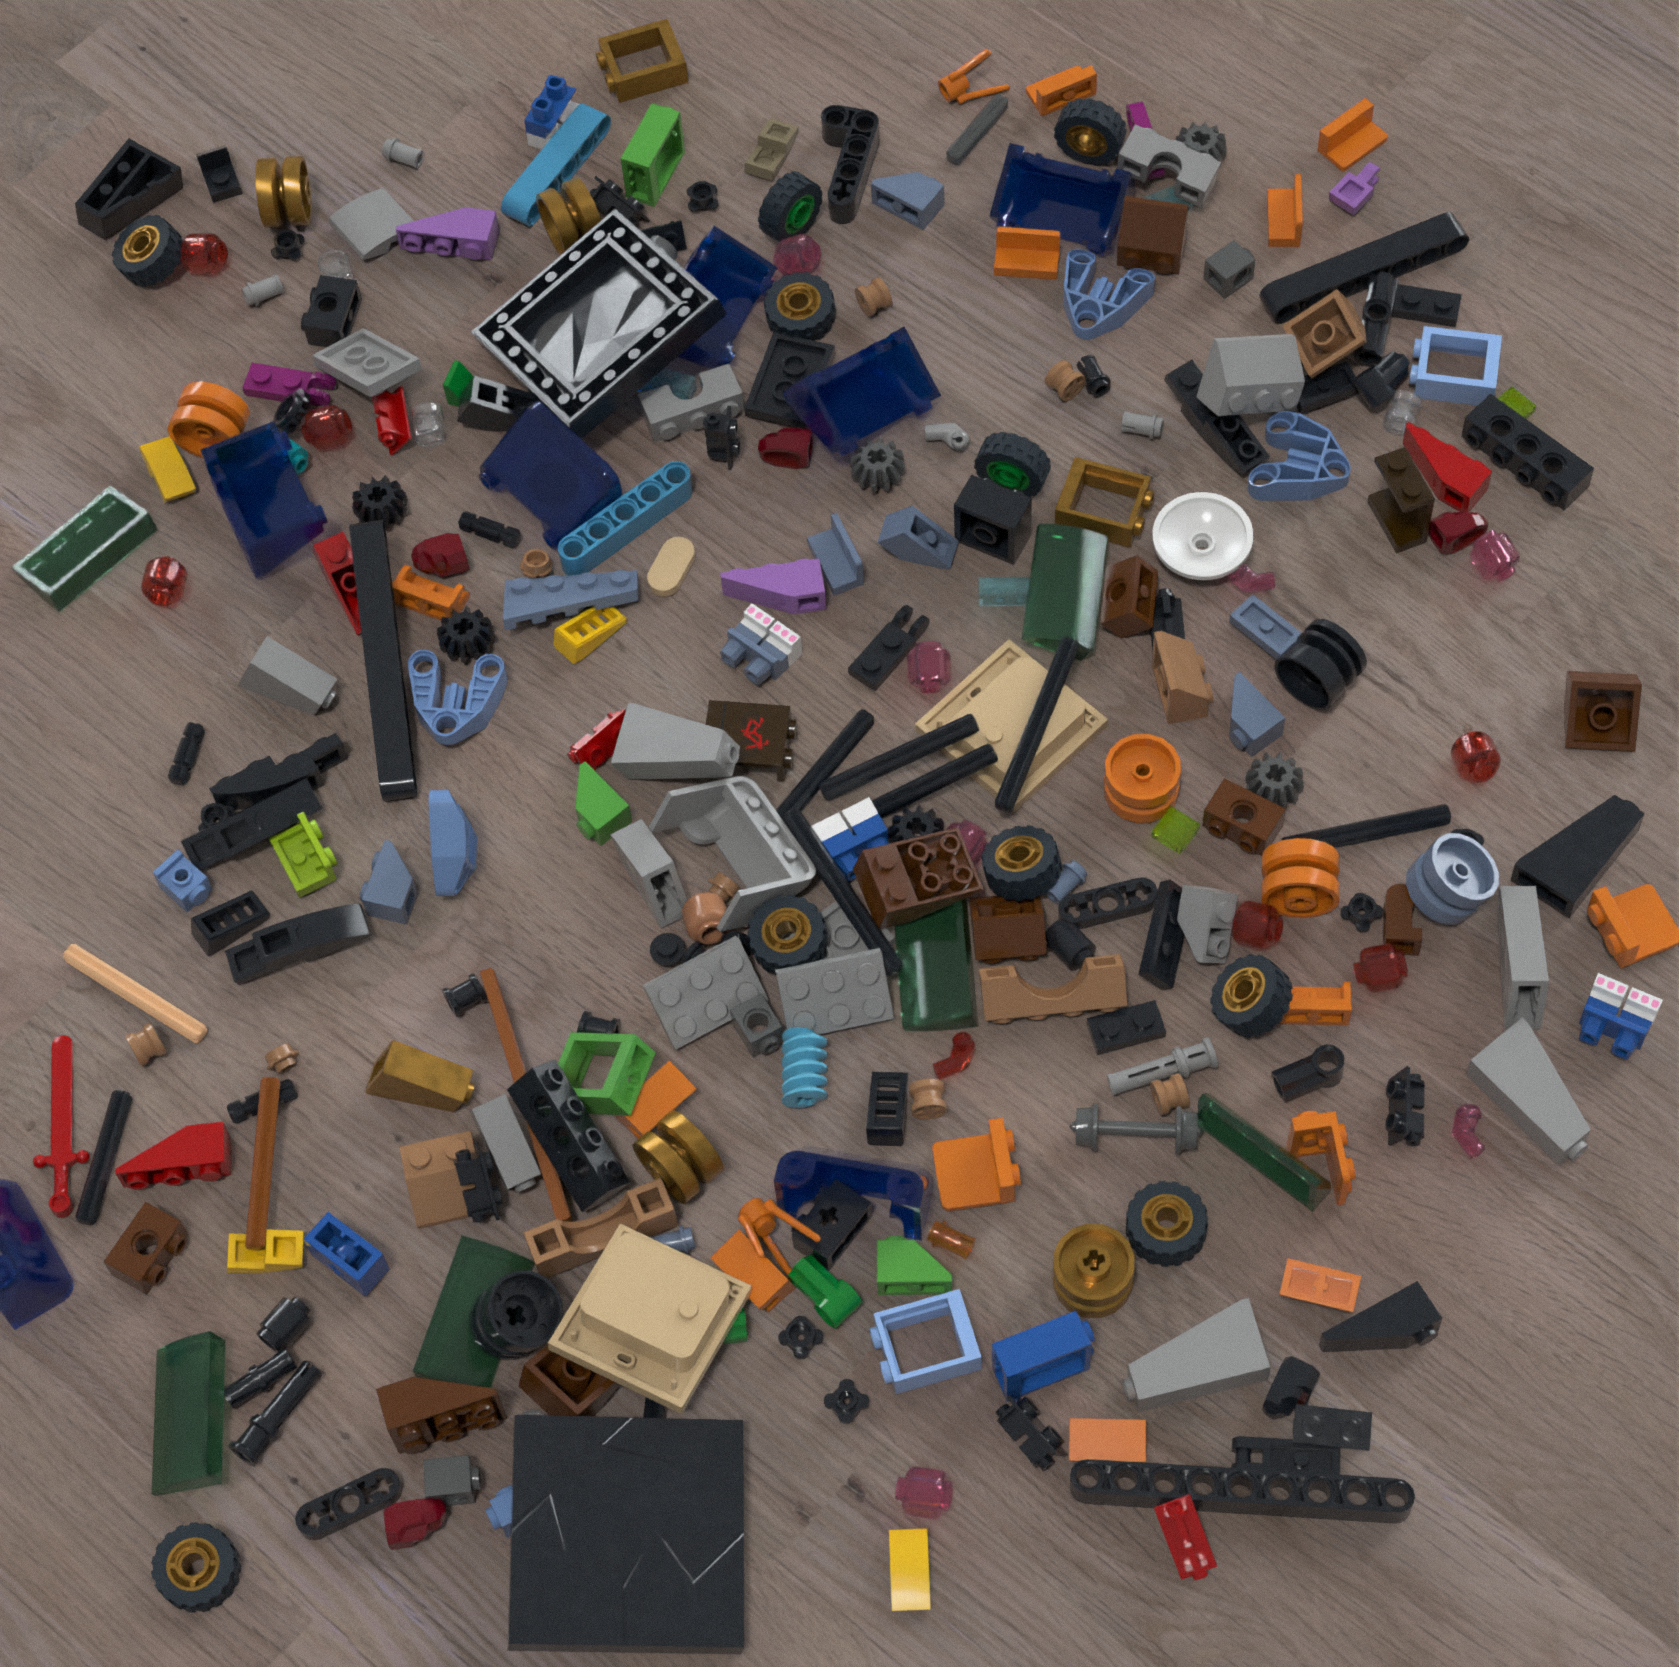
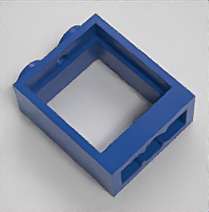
[992,1311,1095,1402]

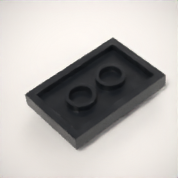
[744,332,835,429]

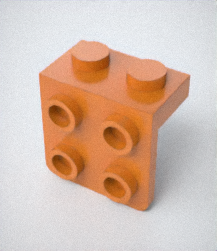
[1587,884,1679,969]
[1286,1111,1355,1205]
[932,1118,1021,1211]

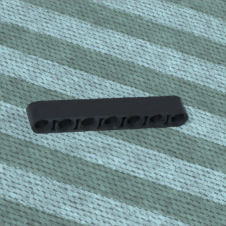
[1259,212,1469,323]

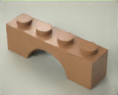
[979,954,1128,1024]
[523,1178,678,1278]

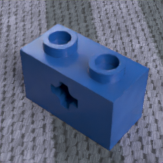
[304,1212,390,1297]

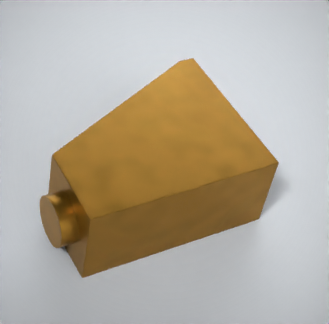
[365,1040,474,1112]

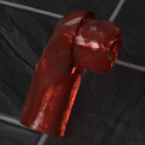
[932,1032,975,1080]

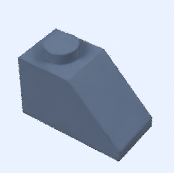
[871,172,944,230]
[877,506,959,569]
[1229,672,1285,757]

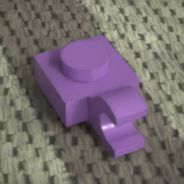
[1329,162,1380,216]

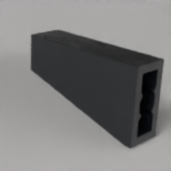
[1510,795,1645,919]

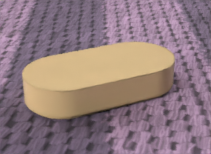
[647,537,695,597]

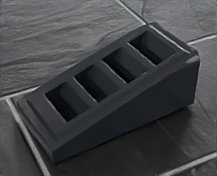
[191,890,270,956]
[866,1072,908,1146]

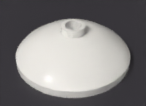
[1152,492,1253,580]

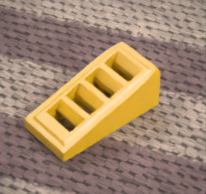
[553,606,627,664]

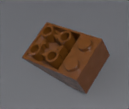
[853,827,983,930]
[376,1377,507,1454]

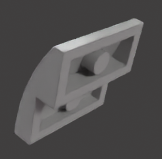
[328,188,414,260]

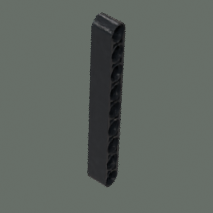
[349,519,418,802]
[1070,1459,1415,1524]

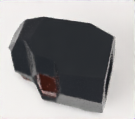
[1262,1356,1321,1420]

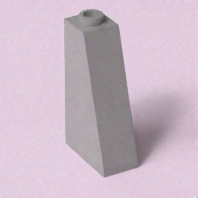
[611,703,740,780]
[1496,886,1549,1029]
[1466,1017,1591,1166]
[1122,1298,1270,1412]

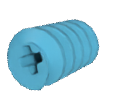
[782,1027,827,1108]

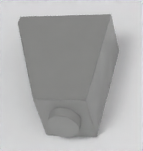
[238,636,337,716]
[611,819,687,928]
[470,1094,541,1193]

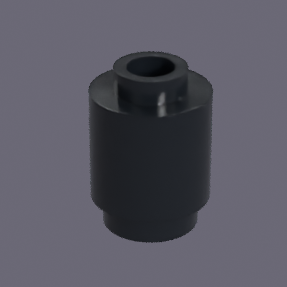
[1045,919,1096,971]
[256,1297,311,1353]

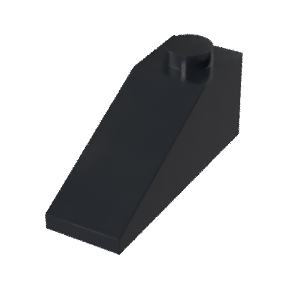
[457,375,562,433]
[1319,1281,1442,1352]

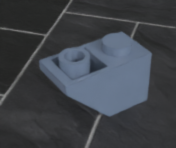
[360,840,418,925]

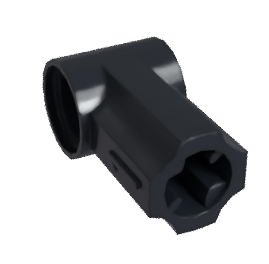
[1352,351,1410,408]
[1271,1044,1345,1102]

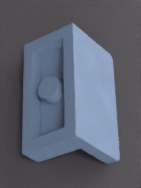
[807,513,864,596]

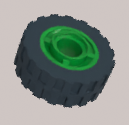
[758,171,823,245]
[974,432,1051,497]

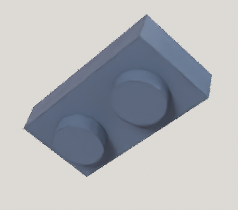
[1229,594,1301,660]

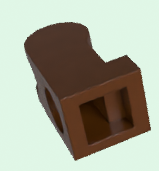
[1382,884,1422,956]

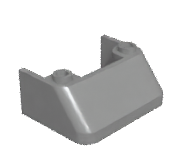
[649,776,816,932]

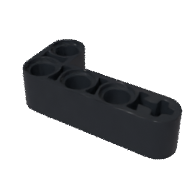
[821,105,880,224]

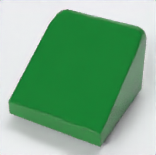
[443,360,473,407]

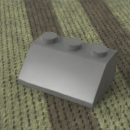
[1196,334,1305,416]

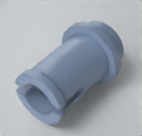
[1045,860,1087,905]
[648,1225,696,1255]

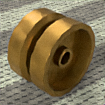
[255,155,311,228]
[536,177,601,255]
[632,1110,724,1204]
[1053,1223,1135,1318]

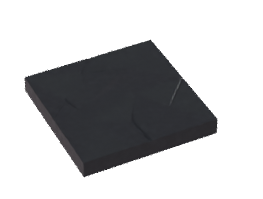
[471,209,727,441]
[507,1415,744,1654]

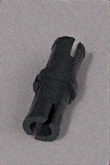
[221,1348,298,1409]

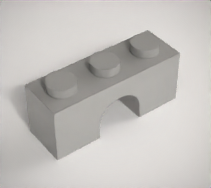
[1117,124,1221,208]
[638,363,745,443]

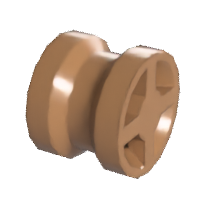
[855,277,892,317]
[1045,360,1086,401]
[125,1022,167,1067]
[1150,1073,1190,1116]
[909,1078,947,1120]

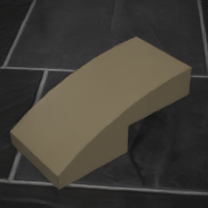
[744,118,799,181]

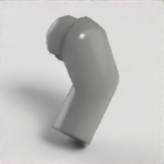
[925,423,970,451]

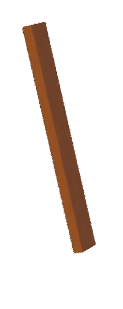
[480,968,573,1222]

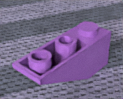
[396,207,500,260]
[720,558,827,614]

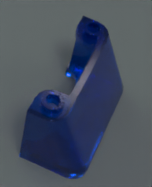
[989,143,1136,254]
[678,225,778,369]
[782,326,941,457]
[479,401,623,550]
[201,421,328,579]
[774,1146,933,1241]
[0,1178,74,1330]

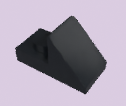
[196,145,242,203]

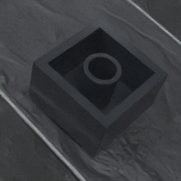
[954,474,1032,565]

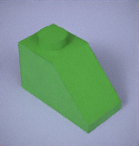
[575,761,632,846]
[877,1236,952,1295]

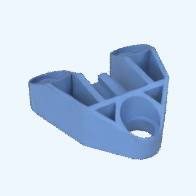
[1063,249,1155,340]
[1247,411,1351,501]
[408,650,507,745]
[429,790,477,896]

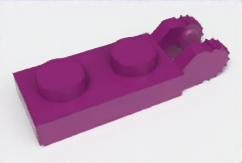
[242,362,337,407]

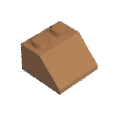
[1282,289,1367,378]
[1152,631,1213,724]
[400,1131,476,1229]

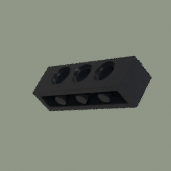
[1461,394,1594,511]
[507,1060,630,1212]

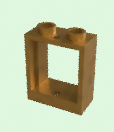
[595,18,689,103]
[1054,457,1155,548]

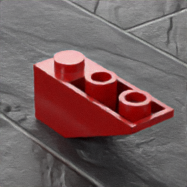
[1403,422,1492,513]
[312,531,361,635]
[115,1121,231,1190]

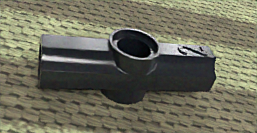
[1354,272,1398,367]

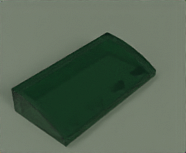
[12,486,158,612]
[1021,524,1108,661]
[894,898,978,1031]
[1197,1093,1331,1212]
[413,1235,534,1388]
[151,1331,226,1496]

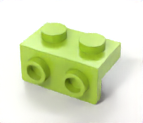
[269,812,338,898]

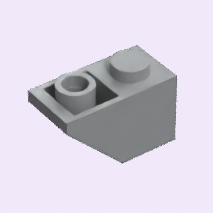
[1177,885,1238,964]

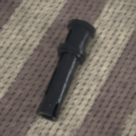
[228,1360,322,1467]

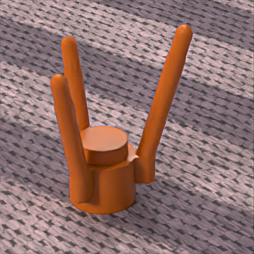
[938,49,1010,105]
[738,1198,821,1276]

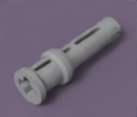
[1107,1037,1218,1096]

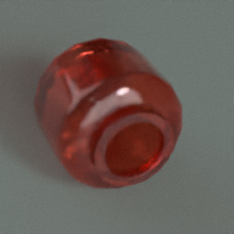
[180,233,228,274]
[301,405,352,450]
[141,556,187,607]
[1450,731,1501,783]
[1232,900,1284,950]
[1353,943,1409,993]

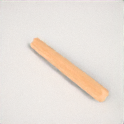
[63,944,208,1043]

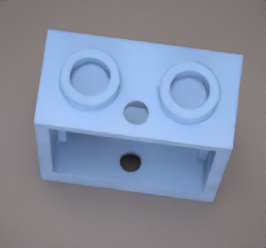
[1409,326,1502,406]
[869,1289,982,1394]

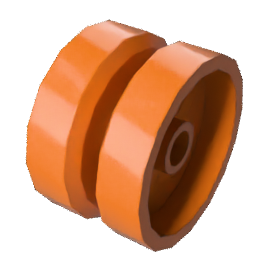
[167,381,250,461]
[1104,734,1181,823]
[1261,838,1339,918]

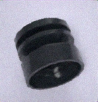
[1274,619,1367,711]
[469,1271,563,1360]

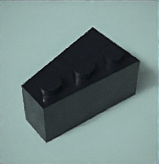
[75,138,183,239]

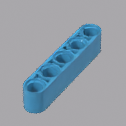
[501,103,611,226]
[558,461,693,576]

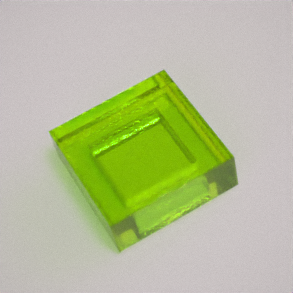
[1498,386,1536,419]
[1151,806,1200,854]

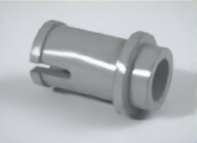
[382,138,424,169]
[241,274,284,307]
[1121,411,1164,440]

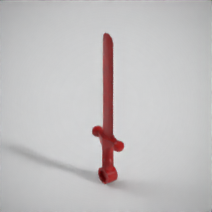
[32,1035,90,1218]

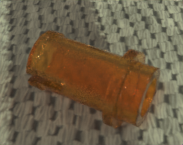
[927,1220,976,1260]

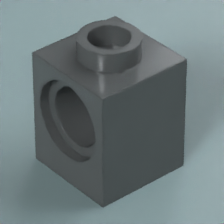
[1204,240,1255,299]
[730,993,784,1058]
[423,1455,481,1506]

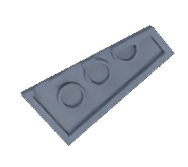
[503,570,639,630]

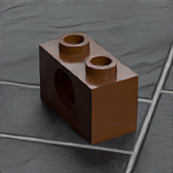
[1100,555,1158,639]
[1202,778,1286,856]
[103,1202,189,1295]

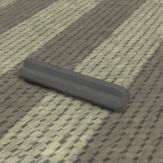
[946,94,1008,165]

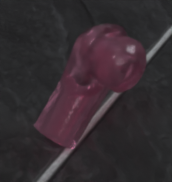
[1228,563,1275,592]
[1452,1104,1485,1159]

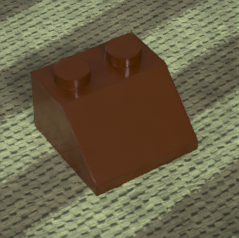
[1117,196,1188,275]
[1564,671,1642,751]
[969,895,1047,963]
[518,1345,620,1417]

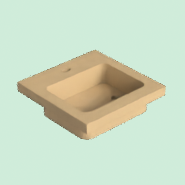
[915,639,1108,813]
[548,1224,752,1414]

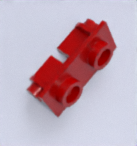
[371,386,411,456]
[567,709,626,771]
[1154,1494,1217,1580]

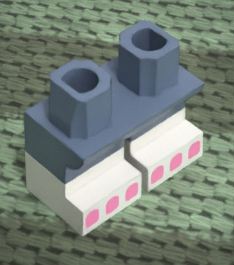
[720,603,802,686]

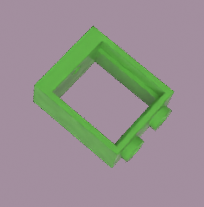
[620,103,685,207]
[558,1032,656,1116]

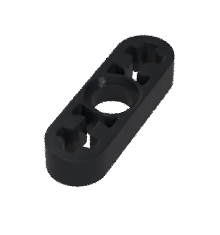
[1058,877,1158,929]
[295,1468,402,1540]

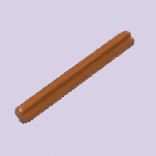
[245,1077,280,1251]

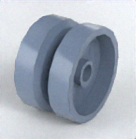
[1406,833,1499,925]

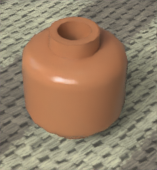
[682,892,729,945]

